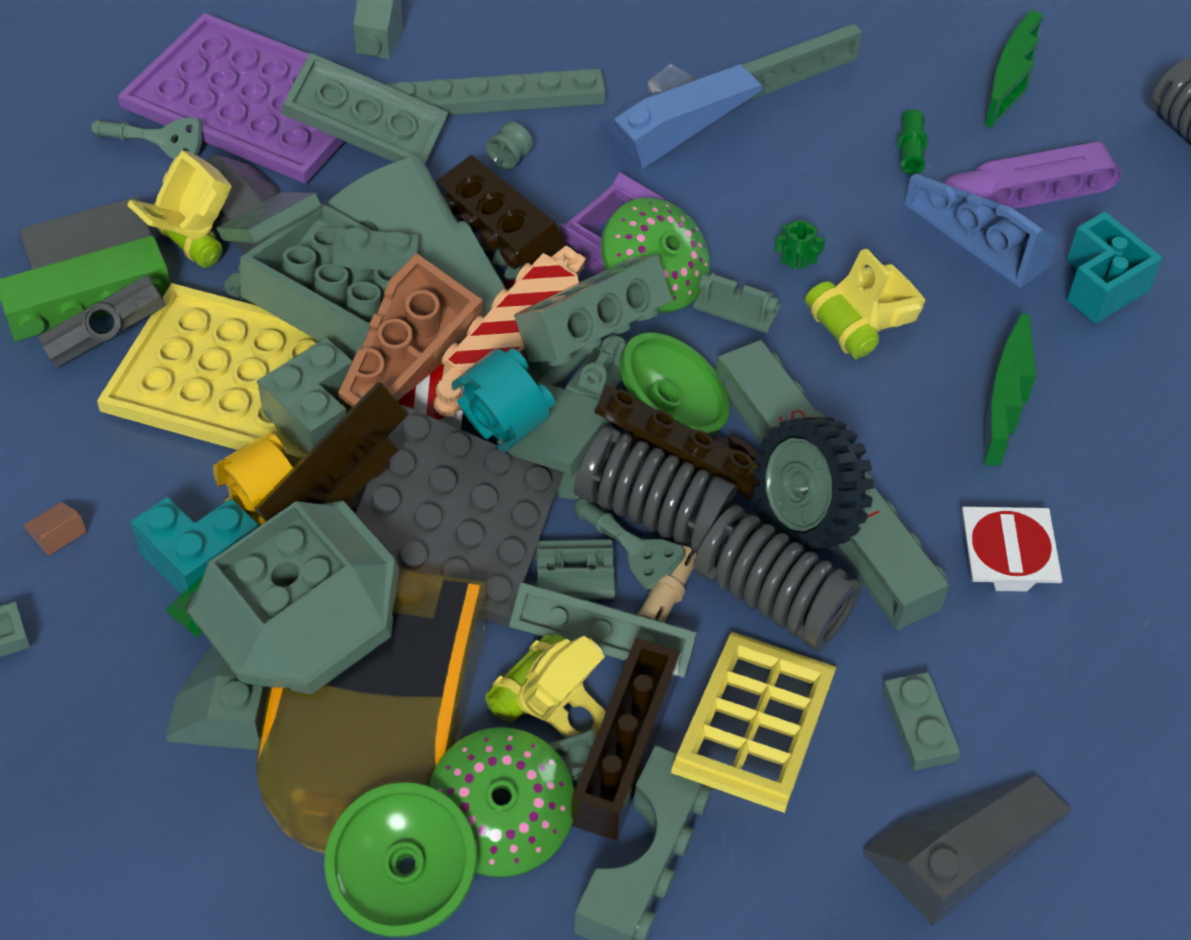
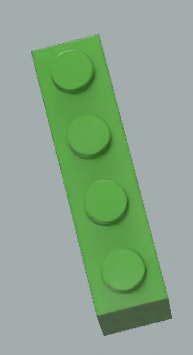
[0,235,171,342]

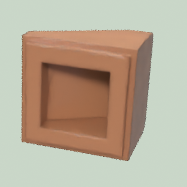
[23,502,87,556]

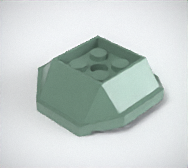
[187,501,399,694]

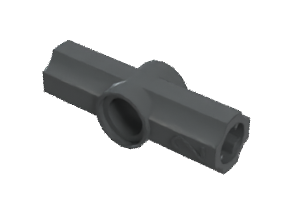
[37,274,166,368]

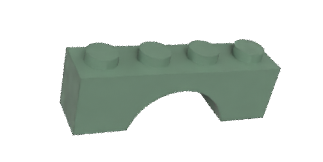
[574,745,713,940]

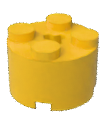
[213,433,296,527]

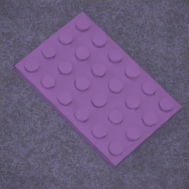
[118,13,386,184]

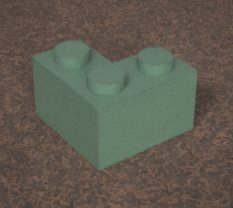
[257,338,353,454]

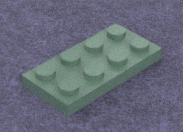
[281,52,449,165]

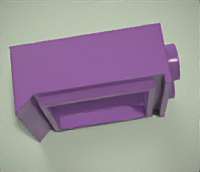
[559,172,680,275]

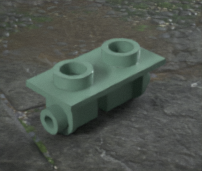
[693,272,782,334]
[566,335,626,399]

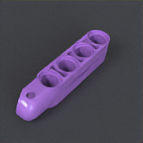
[943,142,1122,209]

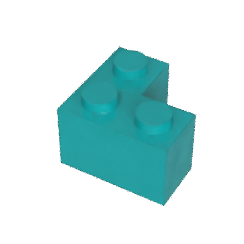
[1067,211,1163,324]
[130,497,259,595]

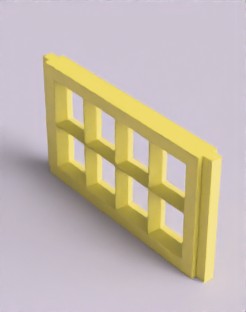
[671,632,837,813]

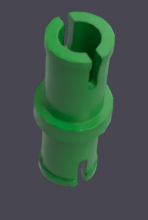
[898,109,928,175]

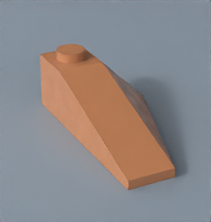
[338,253,483,407]

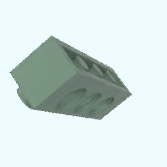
[514,254,672,366]

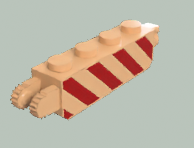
[434,246,586,418]

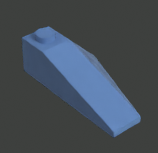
[601,64,763,169]
[904,174,1059,288]

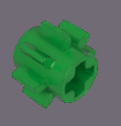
[774,220,825,269]

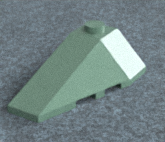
[166,644,272,750]

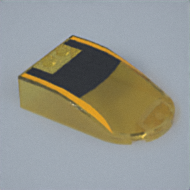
[256,569,487,853]

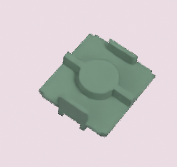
[534,539,617,600]

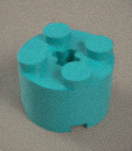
[451,348,555,452]

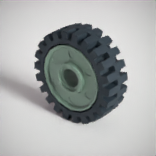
[753,417,874,550]

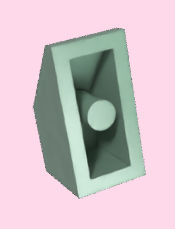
[353,0,403,60]

